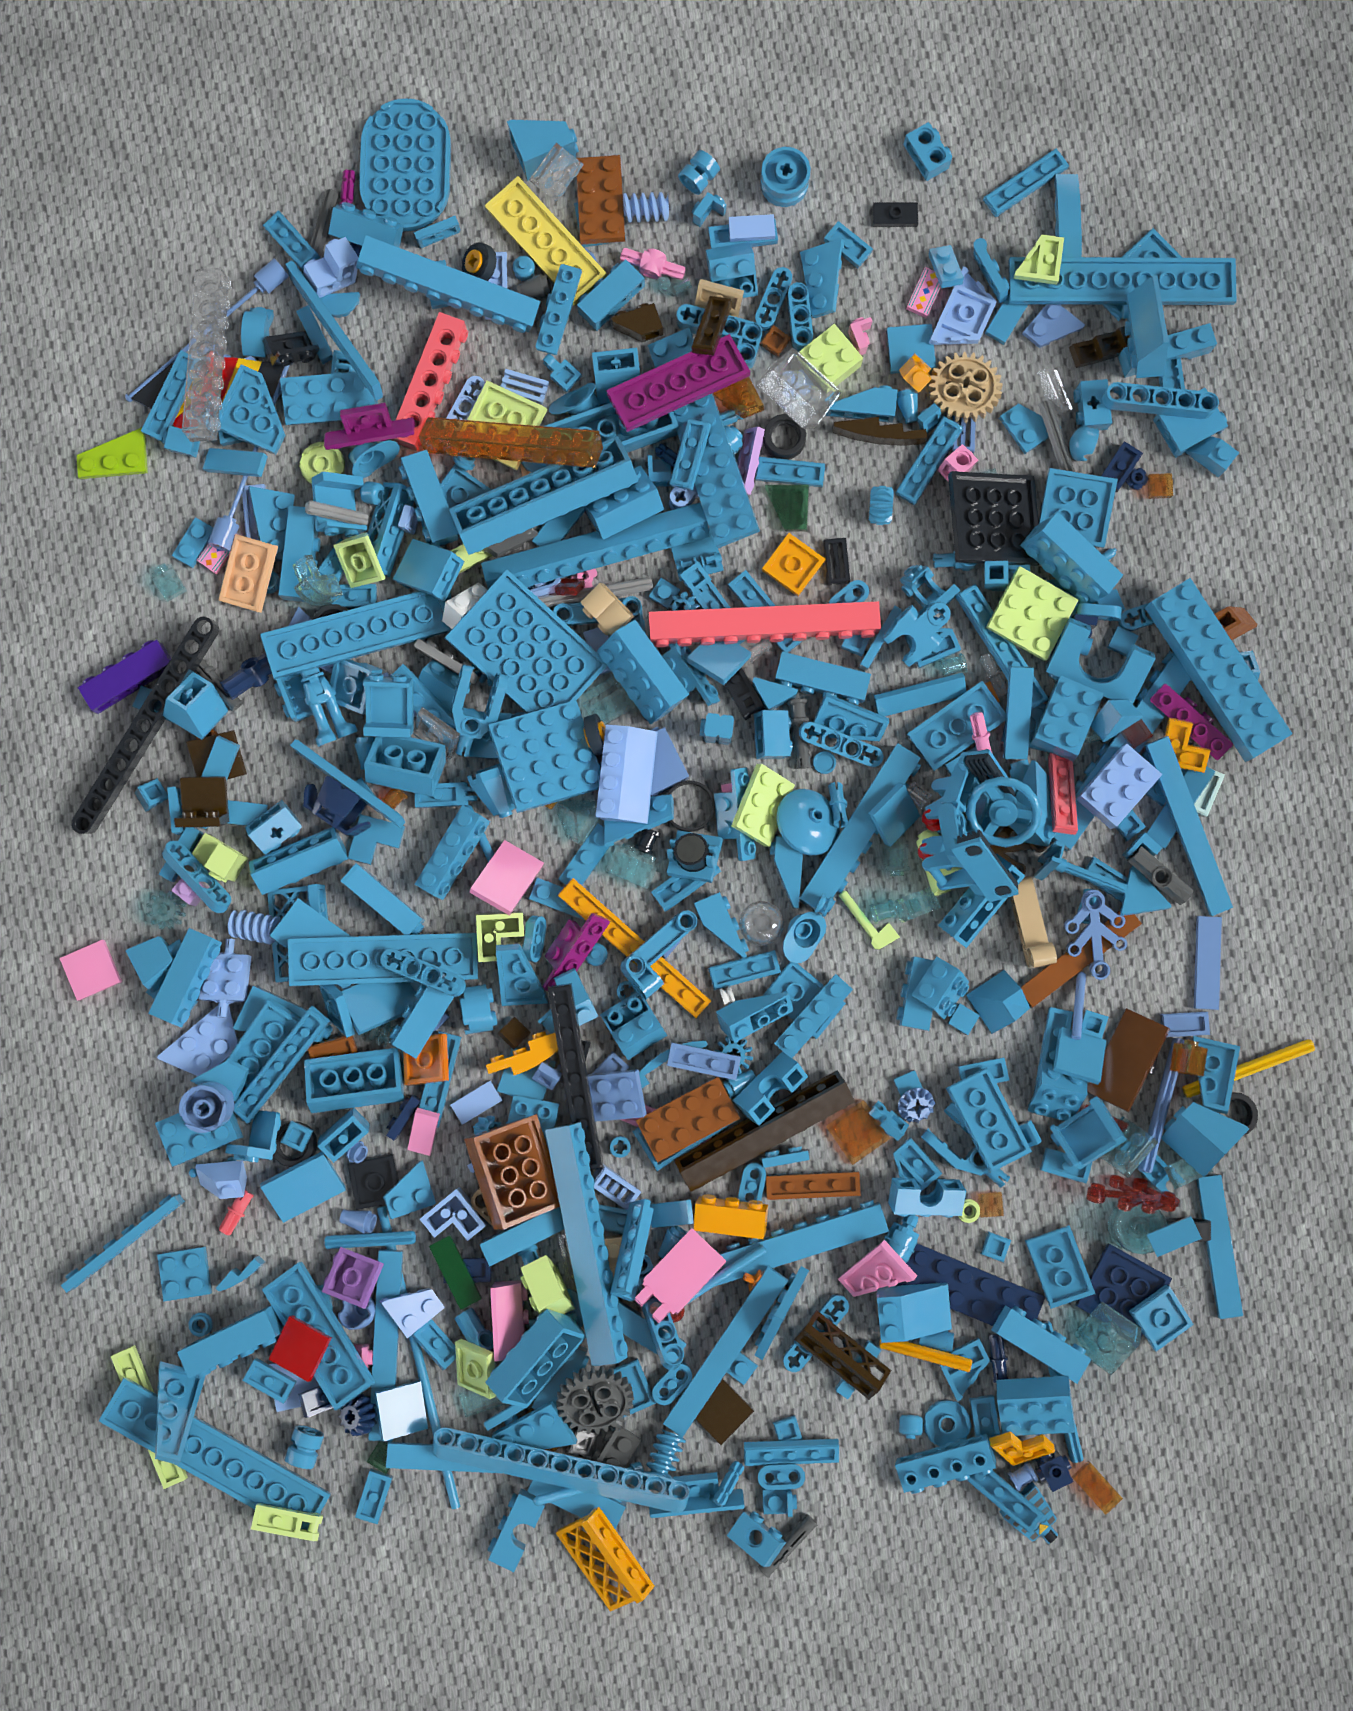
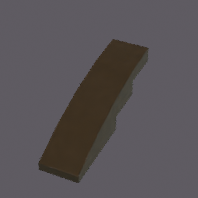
[1069,326,1130,368]
[832,417,927,446]

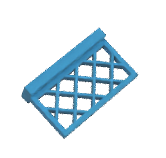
[267,884,328,983]

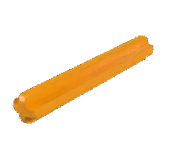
[879,1338,972,1372]

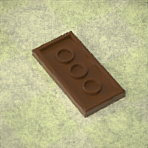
[1087,1008,1170,1113]

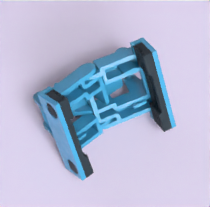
[917,749,1019,902]

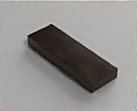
[691,296,732,356]

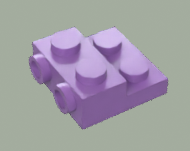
[322,1247,384,1309]

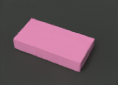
[407,1108,440,1156]

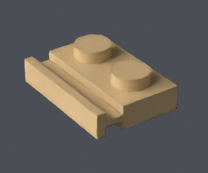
[695,279,744,317]

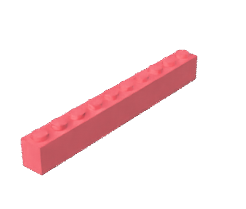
[648,601,881,647]

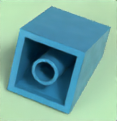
[507,120,579,181]
[1161,1102,1249,1177]

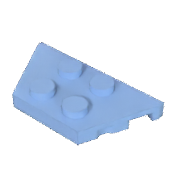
[929,266,997,345]
[157,1004,239,1076]

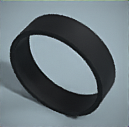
[667,780,715,832]

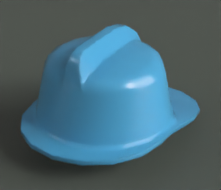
[549,383,600,416]
[348,440,400,478]
[783,912,827,963]

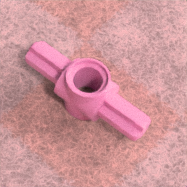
[620,248,685,280]

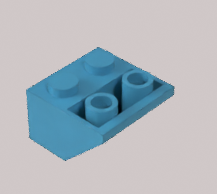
[705,242,758,298]
[592,348,640,405]
[163,672,228,740]
[600,992,668,1060]

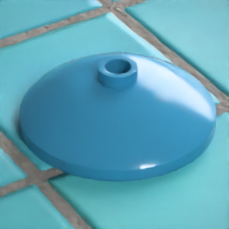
[776,789,840,855]

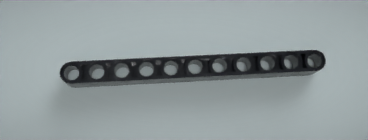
[71,617,219,834]

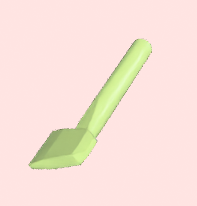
[839,891,900,950]

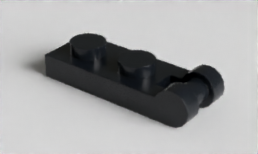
[724,667,765,721]

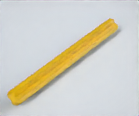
[1182,1039,1315,1098]

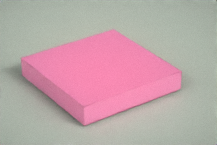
[60,940,122,1001]

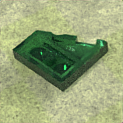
[765,485,810,532]

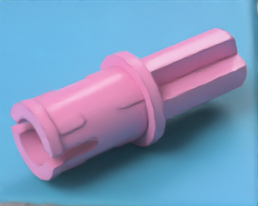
[970,712,993,754]

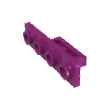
[324,403,415,450]
[1150,683,1233,760]
[542,913,610,991]

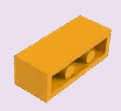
[693,1194,768,1239]

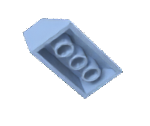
[596,725,658,824]

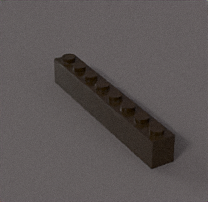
[674,1070,855,1192]

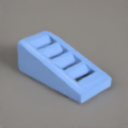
[592,1164,641,1210]

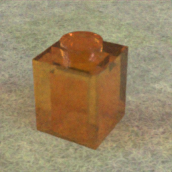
[1170,1040,1208,1076]

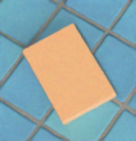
[219,534,278,613]

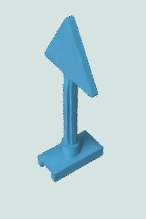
[1034,840,1171,916]

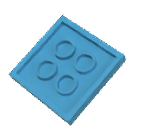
[1039,468,1118,548]

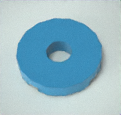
[923,1399,971,1446]

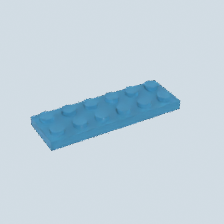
[262,1262,376,1411]

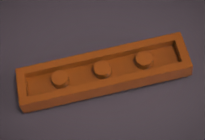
[766,1171,861,1200]

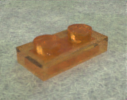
[1072,1461,1123,1515]

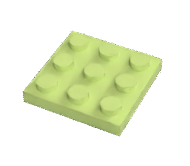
[457,380,547,471]
[986,566,1078,661]

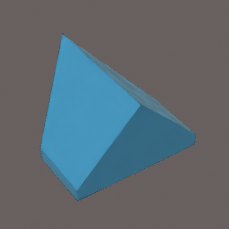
[190,1058,249,1101]

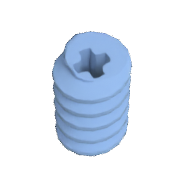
[623,192,669,223]
[228,910,281,945]

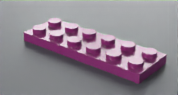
[607,334,750,432]

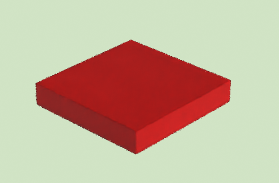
[269,1315,332,1382]

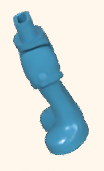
[300,668,358,747]

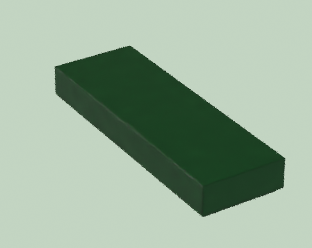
[429,1234,482,1310]

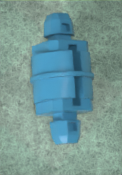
[884,1215,919,1263]

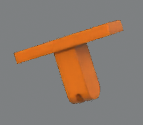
[743,1270,762,1291]

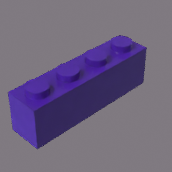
[78,640,171,714]

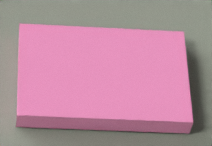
[470,840,544,916]

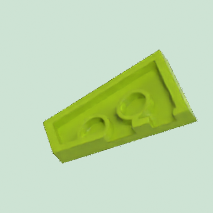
[77,428,148,479]

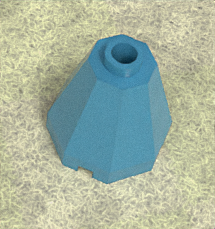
[467,763,515,818]

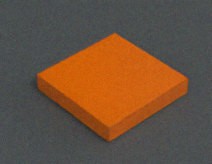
[403,1033,449,1086]

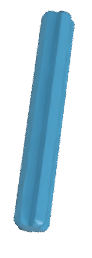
[324,1231,416,1249]

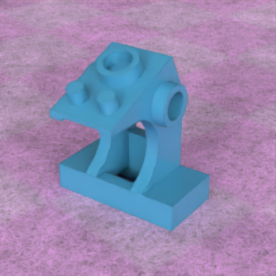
[900,565,961,616]

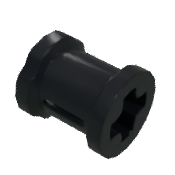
[633,829,661,855]

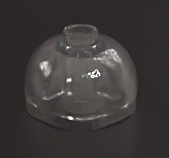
[739,901,785,947]

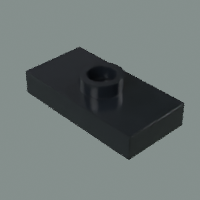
[873,202,918,227]

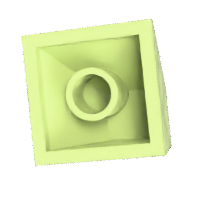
[333,532,385,588]

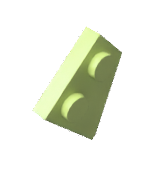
[1014,235,1064,285]

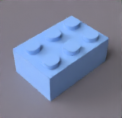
[1076,744,1162,829]

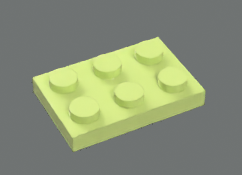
[731,764,795,847]

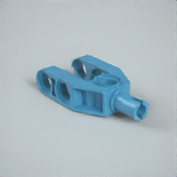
[451,664,509,757]
[921,1102,1010,1188]

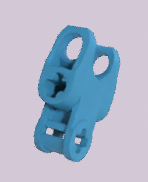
[882,601,951,667]

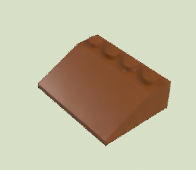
[464,1114,560,1230]

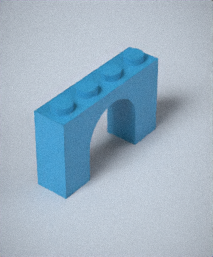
[1046,617,1156,704]

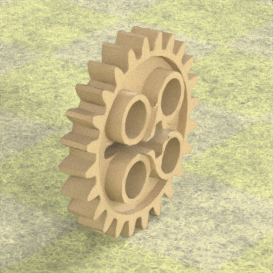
[928,352,1003,423]

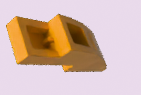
[486,1029,558,1075]

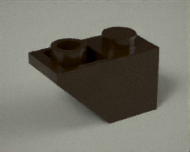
[611,303,663,343]

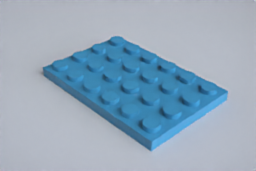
[445,569,607,714]

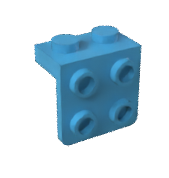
[911,956,969,1020]
[1028,1062,1087,1121]
[225,1111,281,1163]

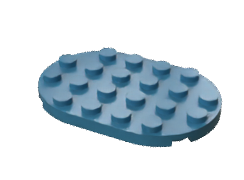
[360,98,451,231]

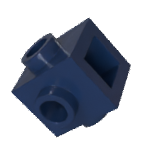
[1035,1450,1074,1492]

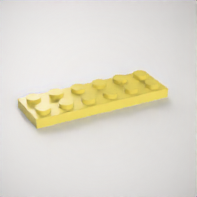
[485,176,607,306]

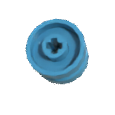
[760,146,811,207]

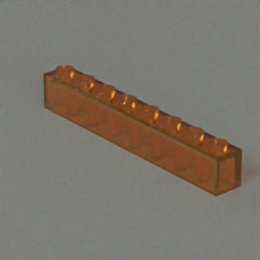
[419,417,603,468]

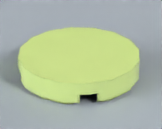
[299,442,345,484]

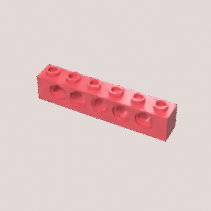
[391,312,468,451]

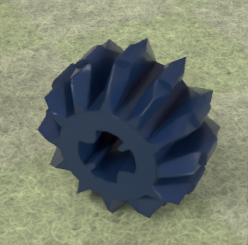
[338,1394,377,1436]

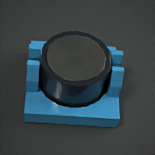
[667,830,723,883]

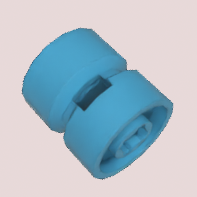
[678,150,720,195]
[284,1425,324,1469]

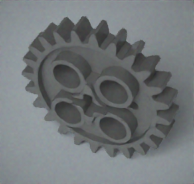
[556,1366,634,1434]

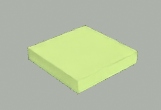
[455,1339,496,1399]

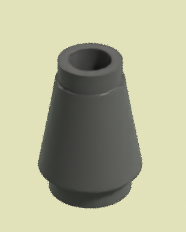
[517,274,551,297]

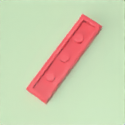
[1048,753,1078,835]

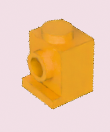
[899,353,932,392]

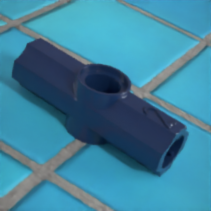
[220,653,272,700]

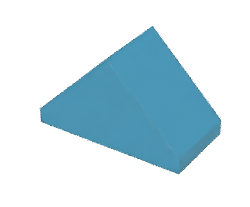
[752,677,798,710]
[1090,700,1143,742]

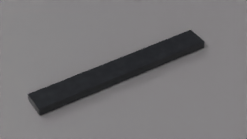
[548,983,603,1169]

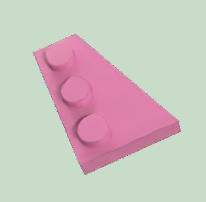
[838,1240,917,1297]

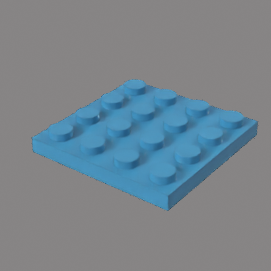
[488,700,601,813]

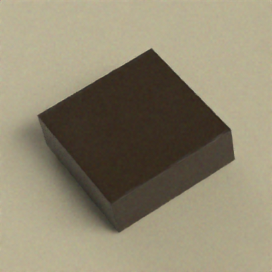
[497,1017,531,1050]

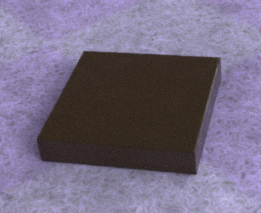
[695,1378,754,1445]

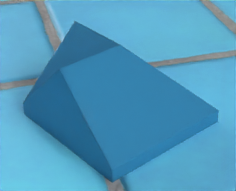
[966,970,1030,1034]

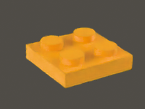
[762,533,826,597]

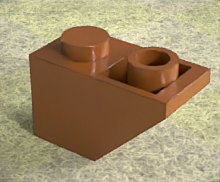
[1215,606,1258,640]

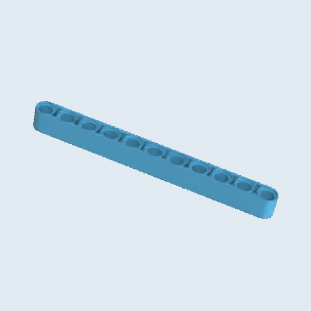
[433,1427,690,1513]

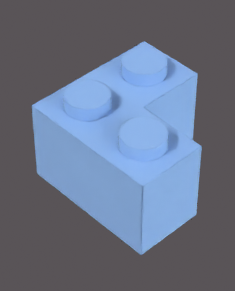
[303,237,358,298]
[420,1187,488,1241]

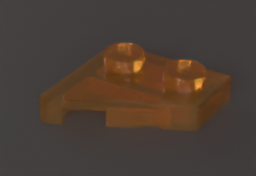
[713,377,764,419]

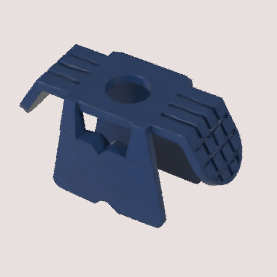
[303,776,371,836]

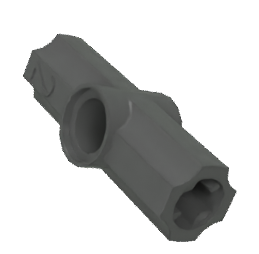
[1127,845,1194,905]

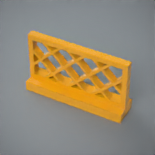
[556,1507,654,1612]

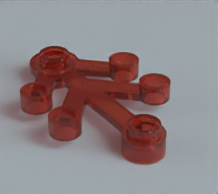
[1086,1175,1180,1214]

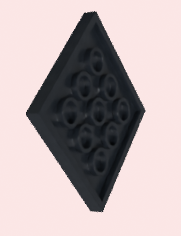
[948,471,1040,566]

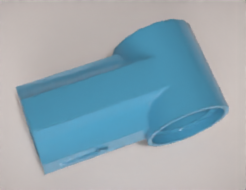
[454,1308,494,1351]

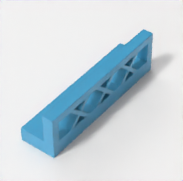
[367,482,414,577]
[610,1199,654,1301]

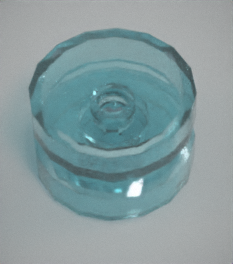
[1107,1200,1167,1255]

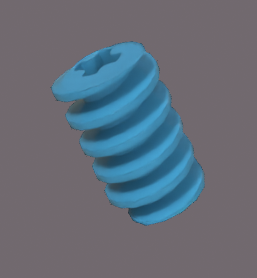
[644,1429,686,1479]

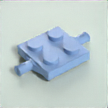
[199,939,252,1018]

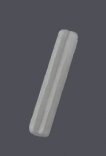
[305,500,369,525]

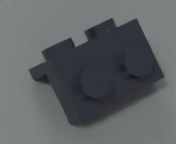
[263,331,320,366]

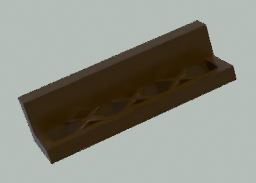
[794,1310,892,1400]

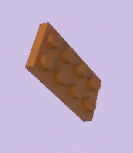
[576,155,625,245]
[636,1077,740,1163]

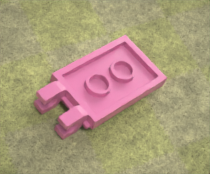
[635,1228,726,1324]

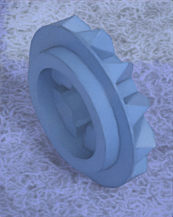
[898,1088,935,1124]

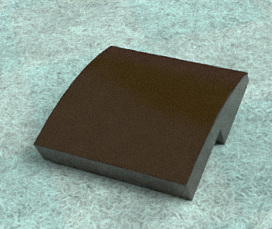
[186,730,247,779]

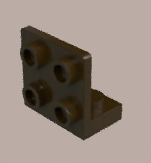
[174,776,229,827]

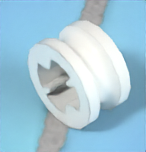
[719,986,735,1006]

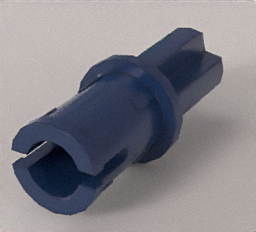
[989,1334,1008,1383]

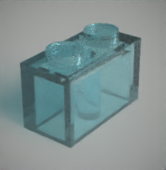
[606,844,659,890]

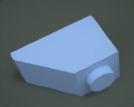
[195,1160,247,1199]

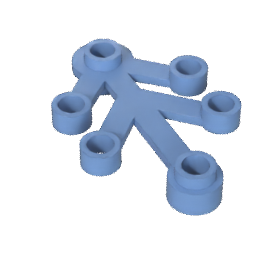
[1064,889,1127,980]

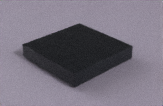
[347,1154,399,1210]

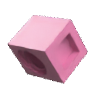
[937,444,978,482]

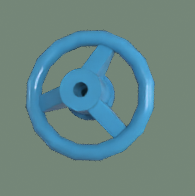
[966,777,1042,847]

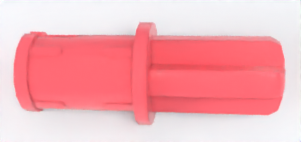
[219,1190,254,1236]

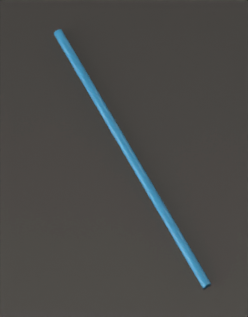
[377,1206,461,1509]

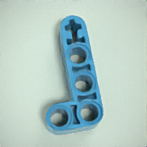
[677,304,762,369]

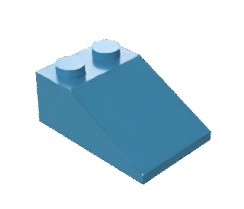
[1009,760,1056,847]
[877,1283,952,1343]

